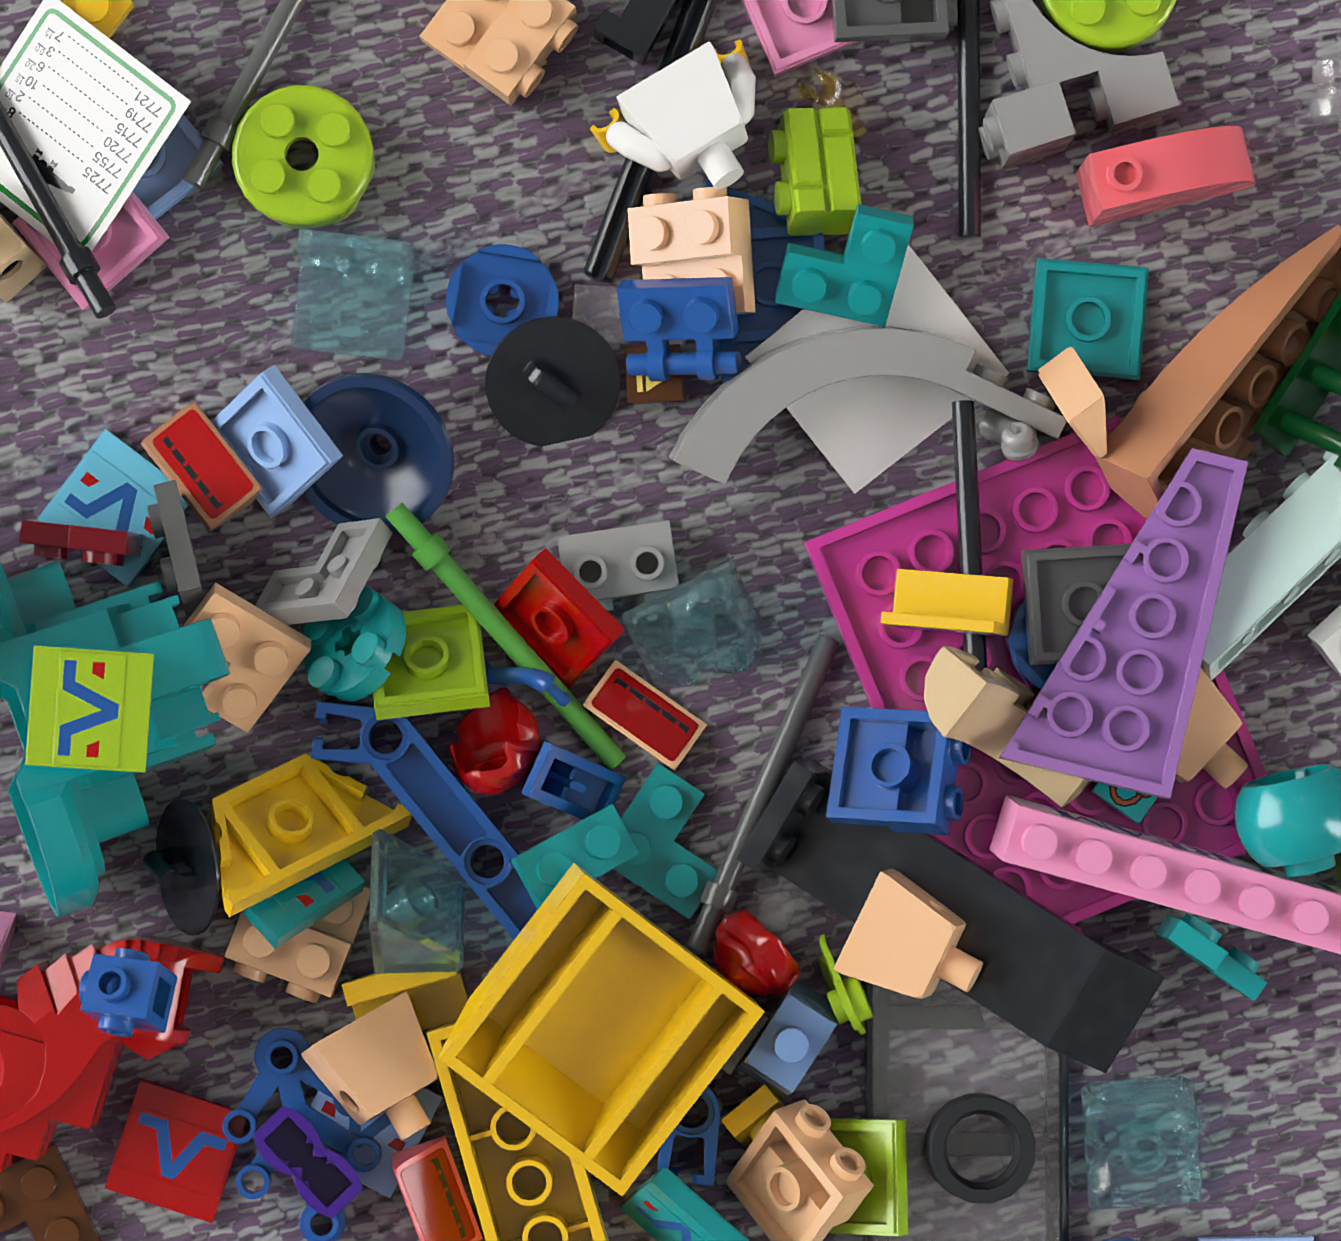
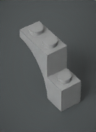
[990,0,1179,132]

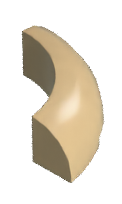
[924,646,1092,807]

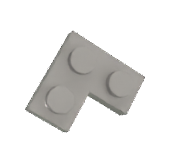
[255,518,393,625]

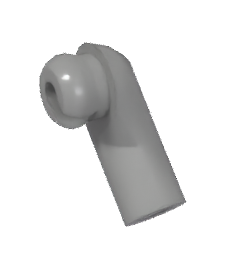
[979,409,1038,462]

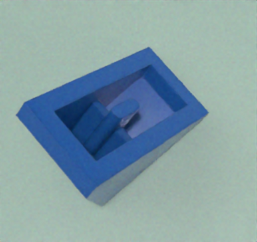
[521,741,626,820]

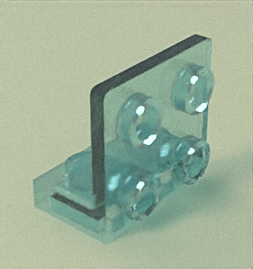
[291,229,417,361]

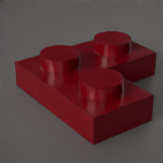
[19,520,143,566]

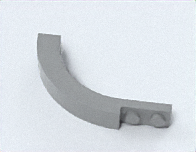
[669,326,1067,485]

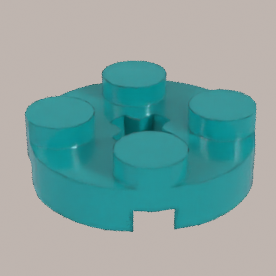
[303,586,406,702]

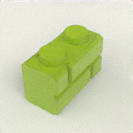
[768,107,862,236]

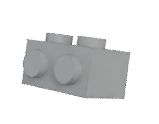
[557,520,679,611]

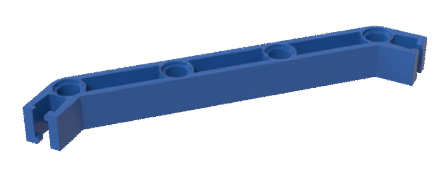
[311,702,720,1186]

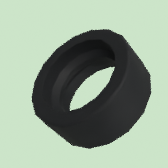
[924,1093,1036,1204]

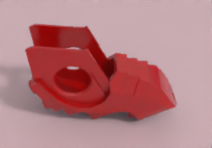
[0,935,224,1172]

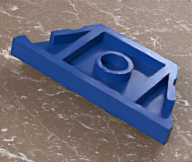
[705,179,825,384]

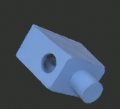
[736,979,838,1098]

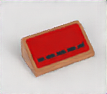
[141,402,262,532]

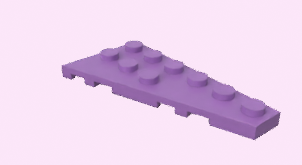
[999,448,1248,799]

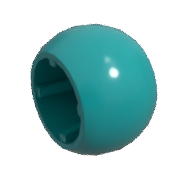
[1234,764,1341,877]

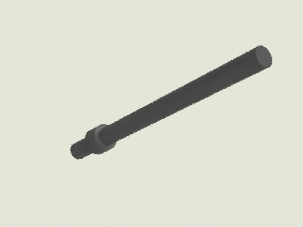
[183,0,306,189]
[686,634,840,955]

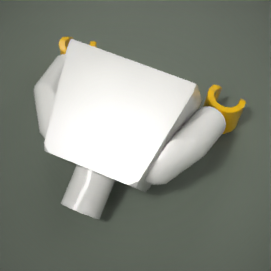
[590,39,756,189]

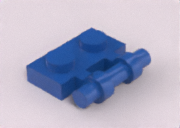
[616,277,741,381]

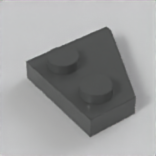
[147,480,205,619]

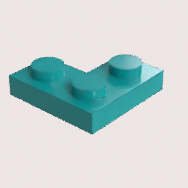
[775,204,914,327]
[614,763,718,920]
[510,804,639,910]
[1155,913,1268,1001]

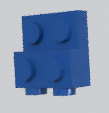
[826,707,971,835]

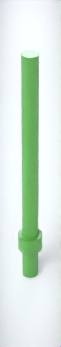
[385,502,627,770]

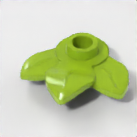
[818,934,874,1035]

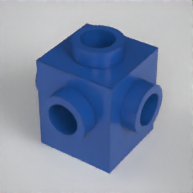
[79,948,178,1037]

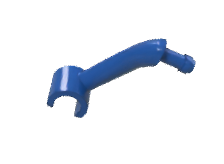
[485,660,571,707]

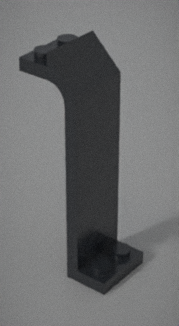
[736,760,1165,1073]

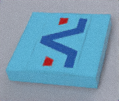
[38,429,190,587]

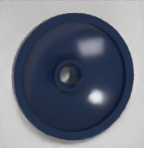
[303,373,454,535]

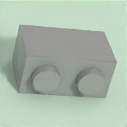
[978,79,1076,170]

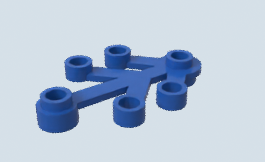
[222,1028,382,1241]

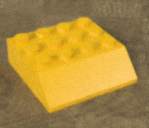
[438,863,765,1196]

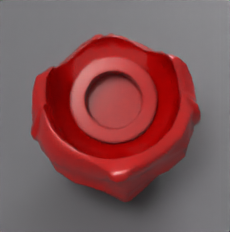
[449,687,541,795]
[714,909,801,997]

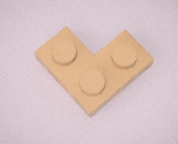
[184,582,311,733]

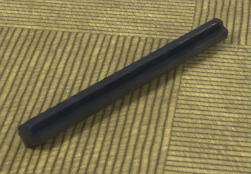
[584,0,718,283]

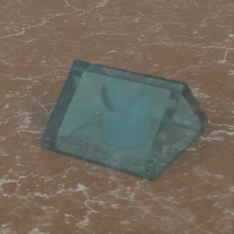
[369,828,465,974]

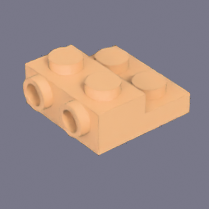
[420,0,579,106]
[628,187,756,315]
[224,886,374,1003]
[725,1099,874,1241]

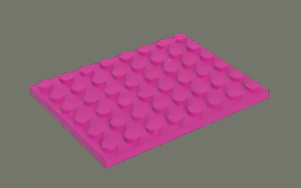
[803,415,1267,924]

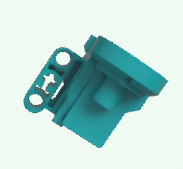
[0,562,231,918]

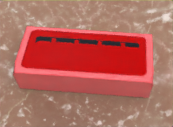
[391,1135,483,1241]

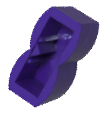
[253,1106,363,1218]

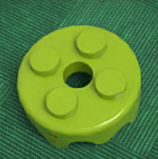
[1038,0,1177,54]
[232,85,375,229]

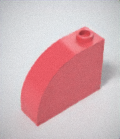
[1076,126,1256,227]

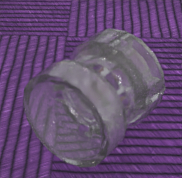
[1308,59,1341,124]

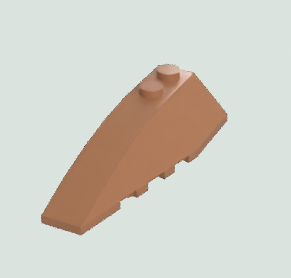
[1096,225,1341,520]

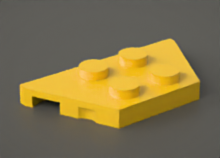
[209,753,412,917]

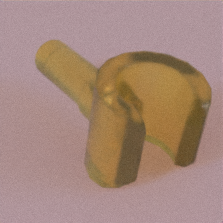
[798,68,867,139]

